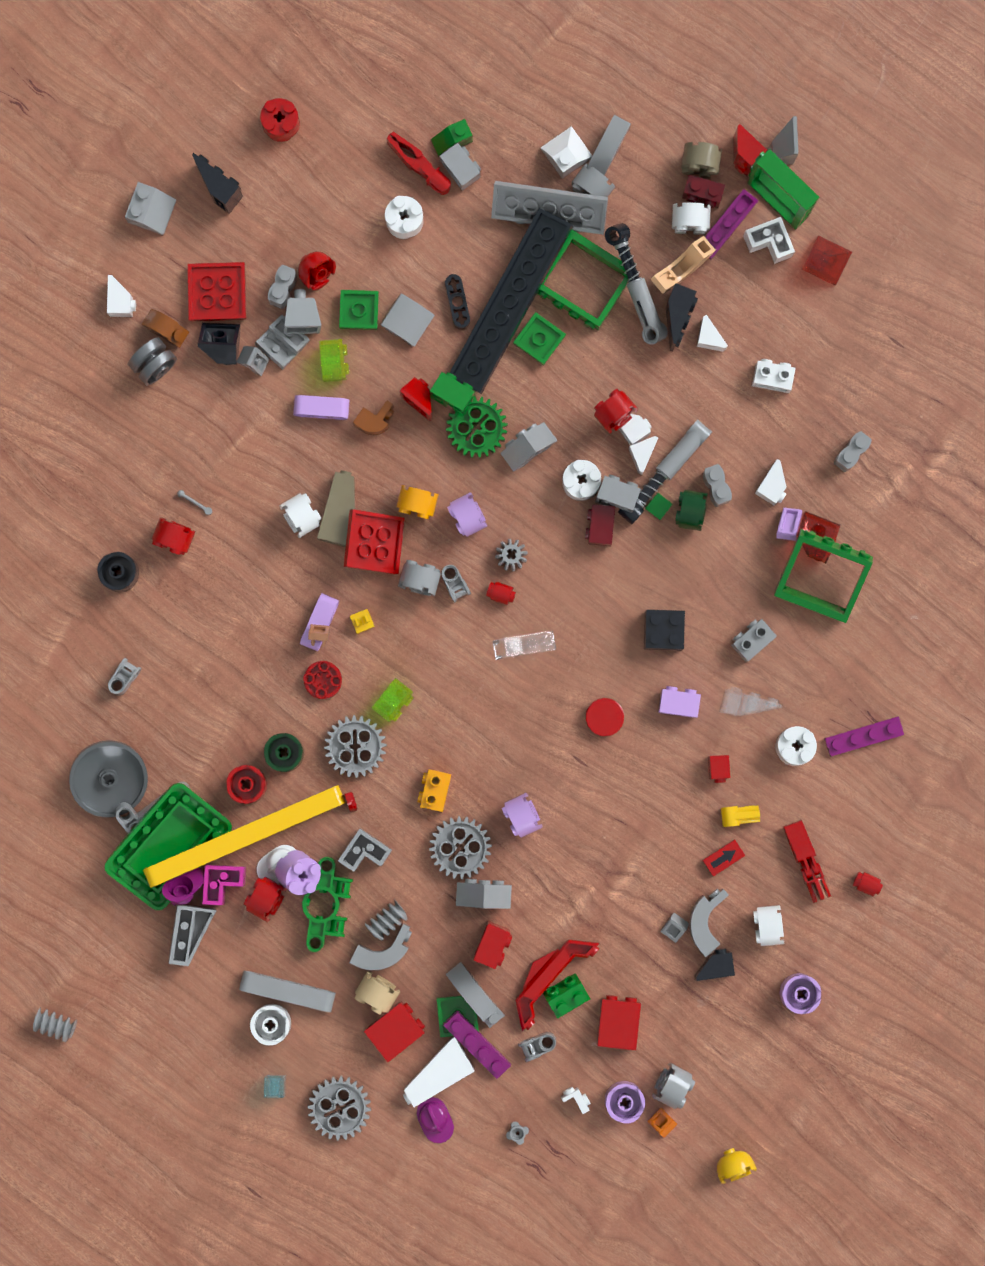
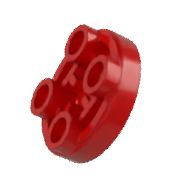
[303,661,342,699]
[586,698,624,737]

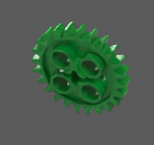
[446,396,508,459]

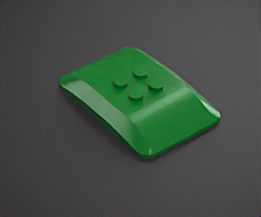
[104,783,232,910]

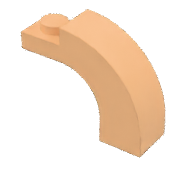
[651,236,716,294]

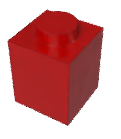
[708,755,731,783]

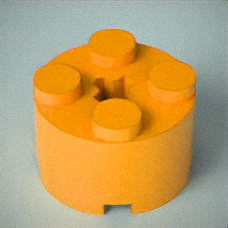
[396,485,439,519]

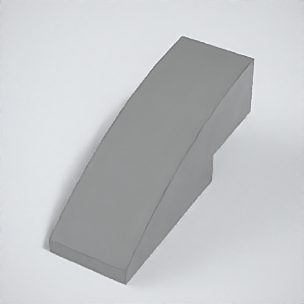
[588,115,631,176]

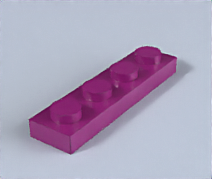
[705,189,759,260]
[824,716,904,757]
[443,1010,511,1079]

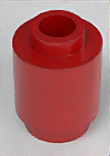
[486,581,516,605]
[852,872,883,897]

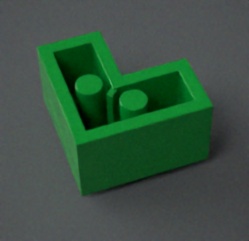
[430,372,475,414]

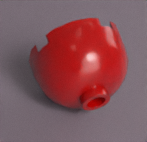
[298,251,336,290]

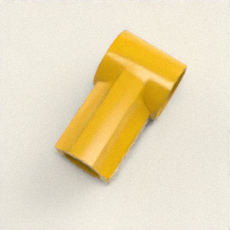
[721,805,760,827]

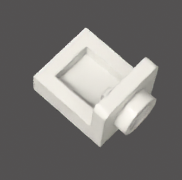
[561,1087,591,1114]

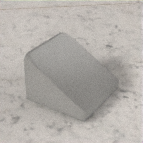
[660,913,689,943]

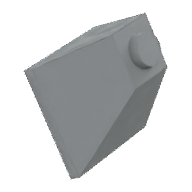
[767,116,798,165]

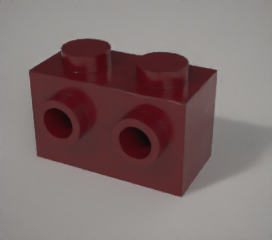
[682,175,725,208]
[585,504,616,547]

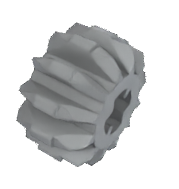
[495,539,528,571]

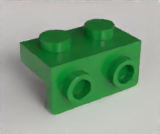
[543,973,591,1019]

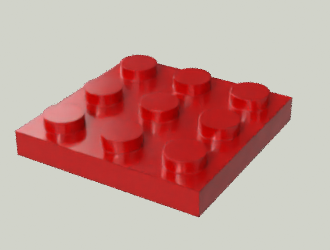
[188,262,246,321]
[343,509,405,575]

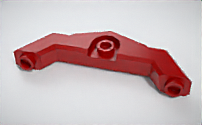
[515,939,600,1031]

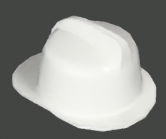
[257,845,296,883]

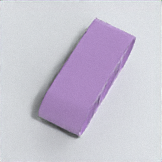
[293,395,350,420]
[300,593,339,652]

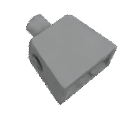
[283,289,321,334]

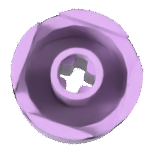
[447,492,488,537]
[502,793,542,838]
[275,850,321,895]
[779,973,821,1014]
[605,1081,645,1123]

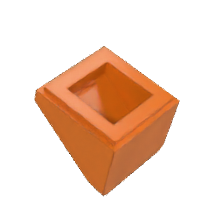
[647,1108,677,1138]

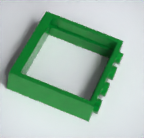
[747,149,820,230]
[537,230,629,330]
[774,529,873,623]

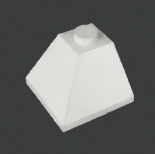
[541,126,592,179]

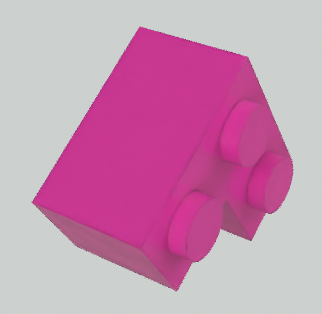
[203,865,246,905]

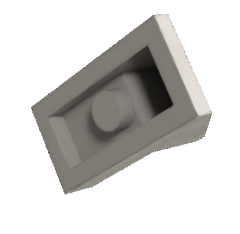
[237,346,270,376]

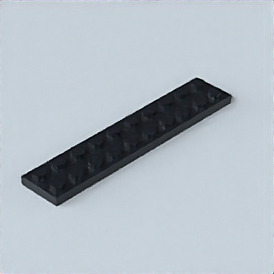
[450,208,573,394]

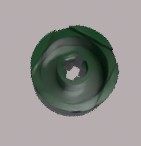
[675,490,708,531]
[264,733,304,772]

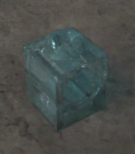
[264,1075,286,1098]

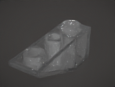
[493,631,556,660]
[719,687,783,717]

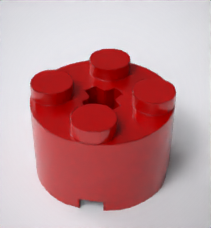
[260,98,300,142]
[594,389,638,434]
[151,517,196,555]
[226,765,267,804]
[243,877,287,922]

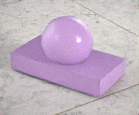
[777,508,802,541]

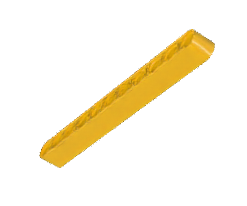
[143,785,346,888]

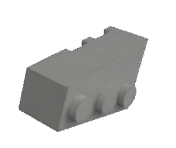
[168,905,217,966]

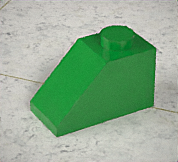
[431,119,473,157]

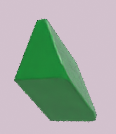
[645,493,673,520]

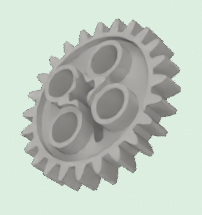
[324,715,387,778]
[429,816,492,879]
[308,1076,371,1141]

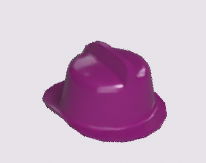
[162,867,204,906]
[417,1097,454,1143]

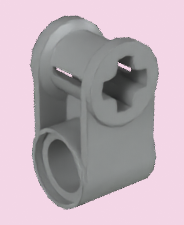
[441,565,471,603]
[108,658,141,696]
[518,1032,556,1062]

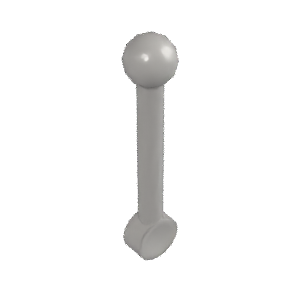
[177,490,212,515]

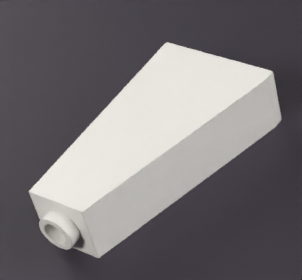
[403,1036,475,1107]

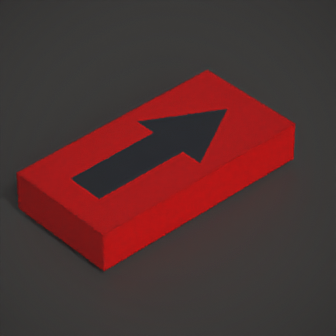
[702,839,745,876]

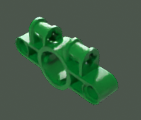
[302,857,353,952]

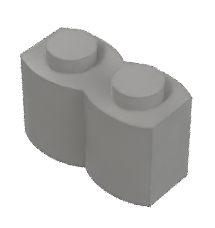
[268,265,297,309]
[834,431,872,472]
[703,464,732,507]

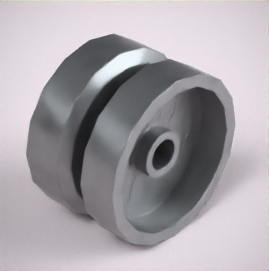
[127,337,177,386]

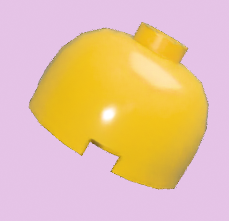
[717,1148,757,1184]

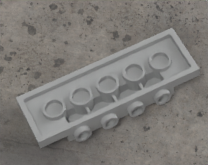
[491,181,608,235]

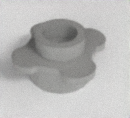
[506,1121,529,1145]

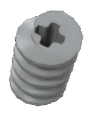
[365,899,408,941]
[33,1007,77,1042]

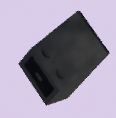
[192,153,243,214]
[665,283,698,352]

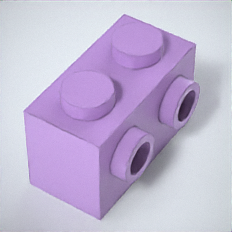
[658,686,701,718]

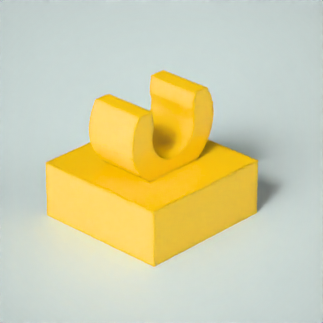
[350,609,375,634]

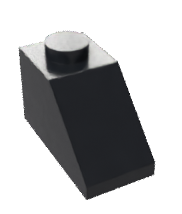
[694,948,735,981]

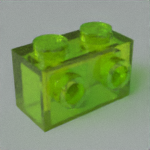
[319,339,350,382]
[372,678,414,723]

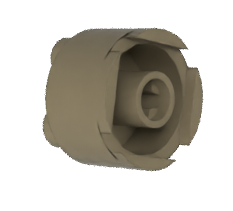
[681,142,722,179]

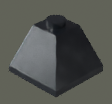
[198,322,240,365]

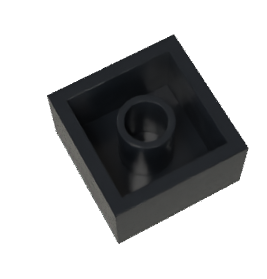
[644,610,685,651]

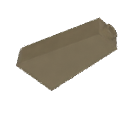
[317,470,355,547]

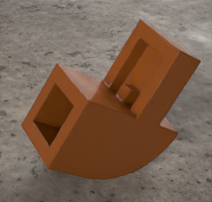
[141,309,189,348]
[353,400,395,435]

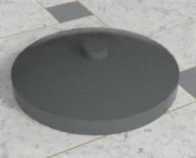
[69,740,148,817]

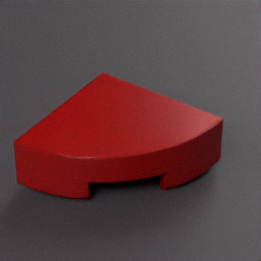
[345,792,358,812]

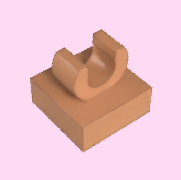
[308,624,330,647]

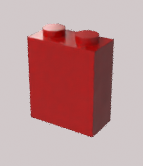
[597,995,641,1050]
[364,1001,426,1062]

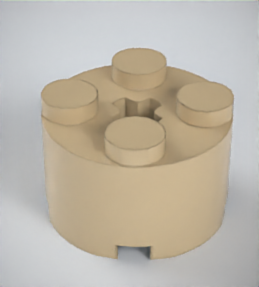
[355,971,400,1014]

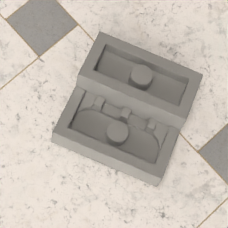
[380,293,435,347]
[255,315,310,370]

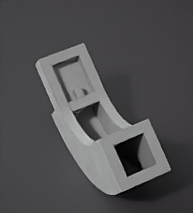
[689,889,729,957]
[349,923,412,970]
[446,962,505,1028]

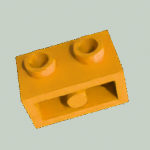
[417,769,451,812]

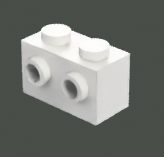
[752,359,795,393]

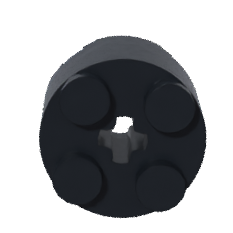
[97,552,139,592]

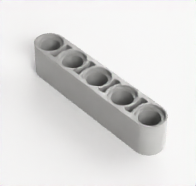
[239,970,336,1012]

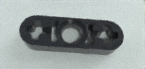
[445,274,470,330]

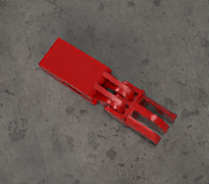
[387,131,451,195]
[783,820,832,903]

